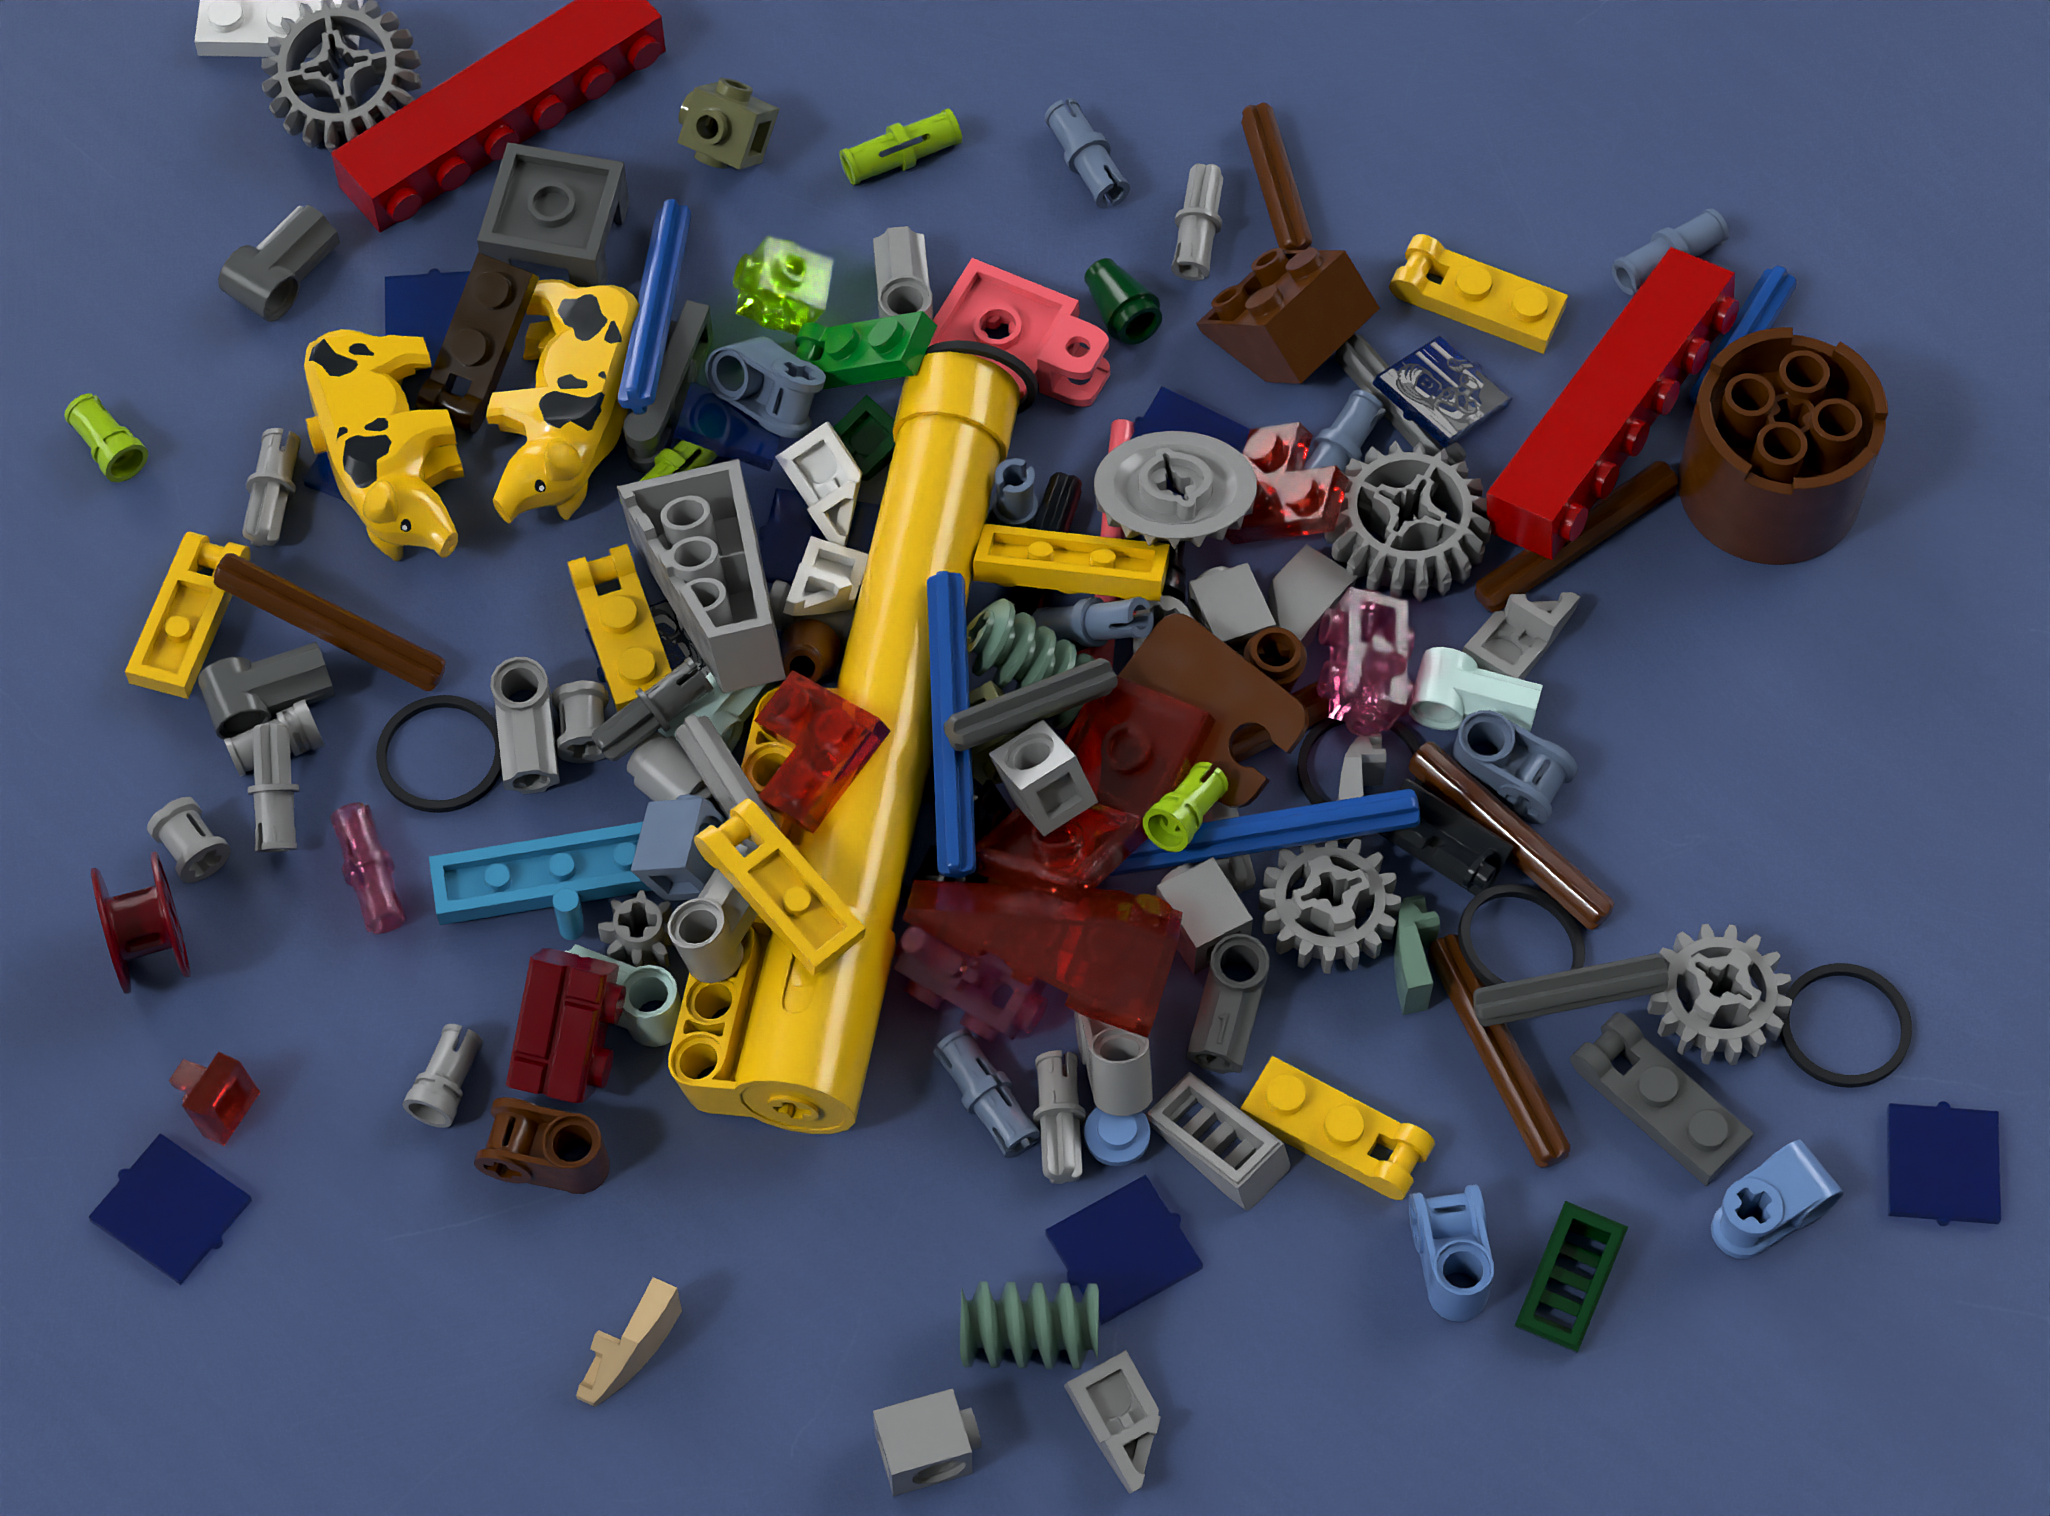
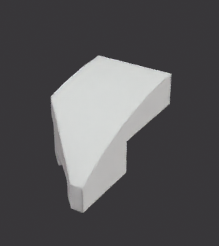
[775,422,862,547]
[783,536,869,616]

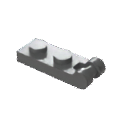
[623,300,713,473]
[1570,1012,1754,1186]

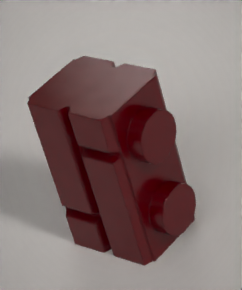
[506,948,626,1103]

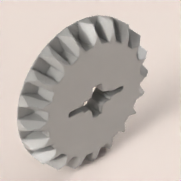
[1094,431,1257,549]

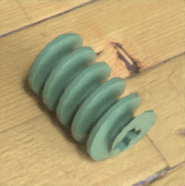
[967,598,1095,730]
[960,1281,1099,1369]

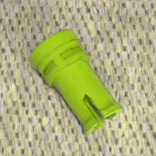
[64,393,148,482]
[1143,762,1228,852]

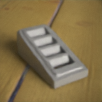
[1145,1072,1291,1211]

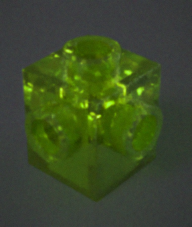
[733,235,833,336]

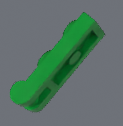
[795,311,937,390]

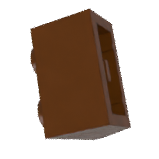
[1196,248,1380,384]

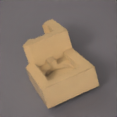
[576,1277,682,1407]

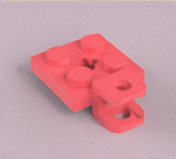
[928,258,1110,407]

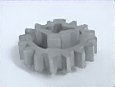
[1258,838,1401,974]
[1647,924,1792,1065]

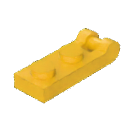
[1389,234,1568,354]
[125,531,251,699]
[567,543,672,712]
[694,798,866,977]
[1240,1056,1435,1200]

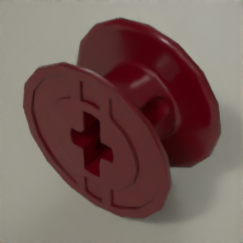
[91,851,191,994]

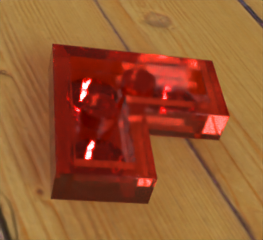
[1225,422,1349,545]
[754,670,891,834]

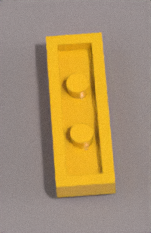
[973,524,1170,602]

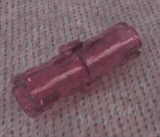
[330,802,407,934]

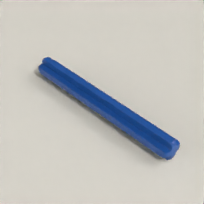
[618,199,691,415]
[927,571,976,878]
[1100,789,1421,876]

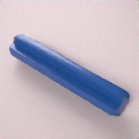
[1689,265,1797,404]

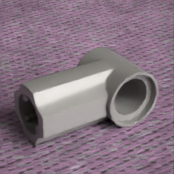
[873,226,934,321]
[490,657,560,794]
[668,844,758,983]

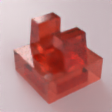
[168,1051,260,1146]

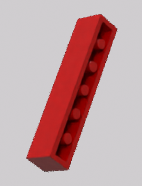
[331,0,666,233]
[1486,247,1739,561]

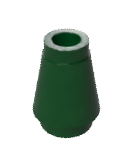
[1084,258,1162,345]

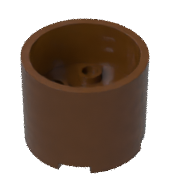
[1678,327,1888,565]

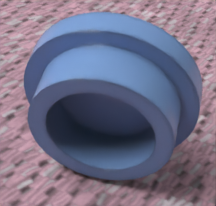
[1084,1107,1151,1166]

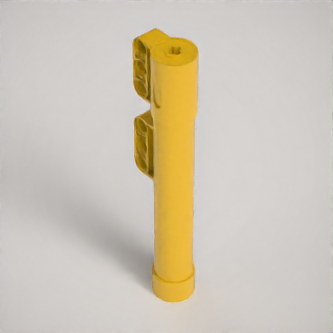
[668,351,1020,1134]

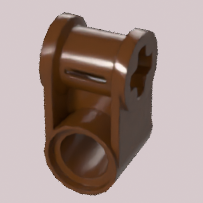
[474,1097,610,1194]

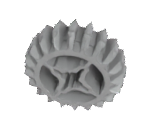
[261,0,422,153]
[1324,440,1492,603]

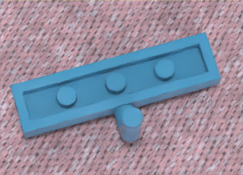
[429,822,652,941]

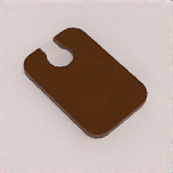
[1106,613,1309,808]

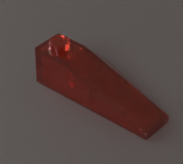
[903,880,1183,1038]

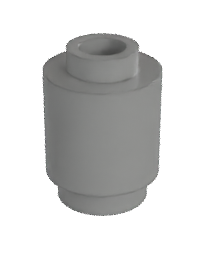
[627,732,718,809]

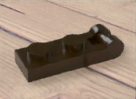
[416,252,539,434]

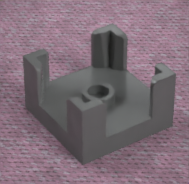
[477,142,630,287]

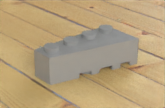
[617,459,786,693]

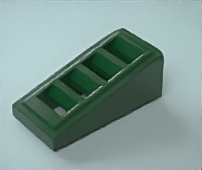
[1514,1201,1628,1353]

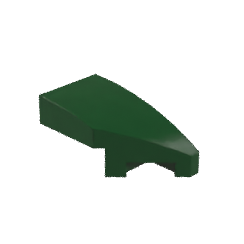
[833,394,895,481]

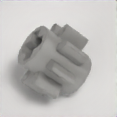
[598,890,675,968]

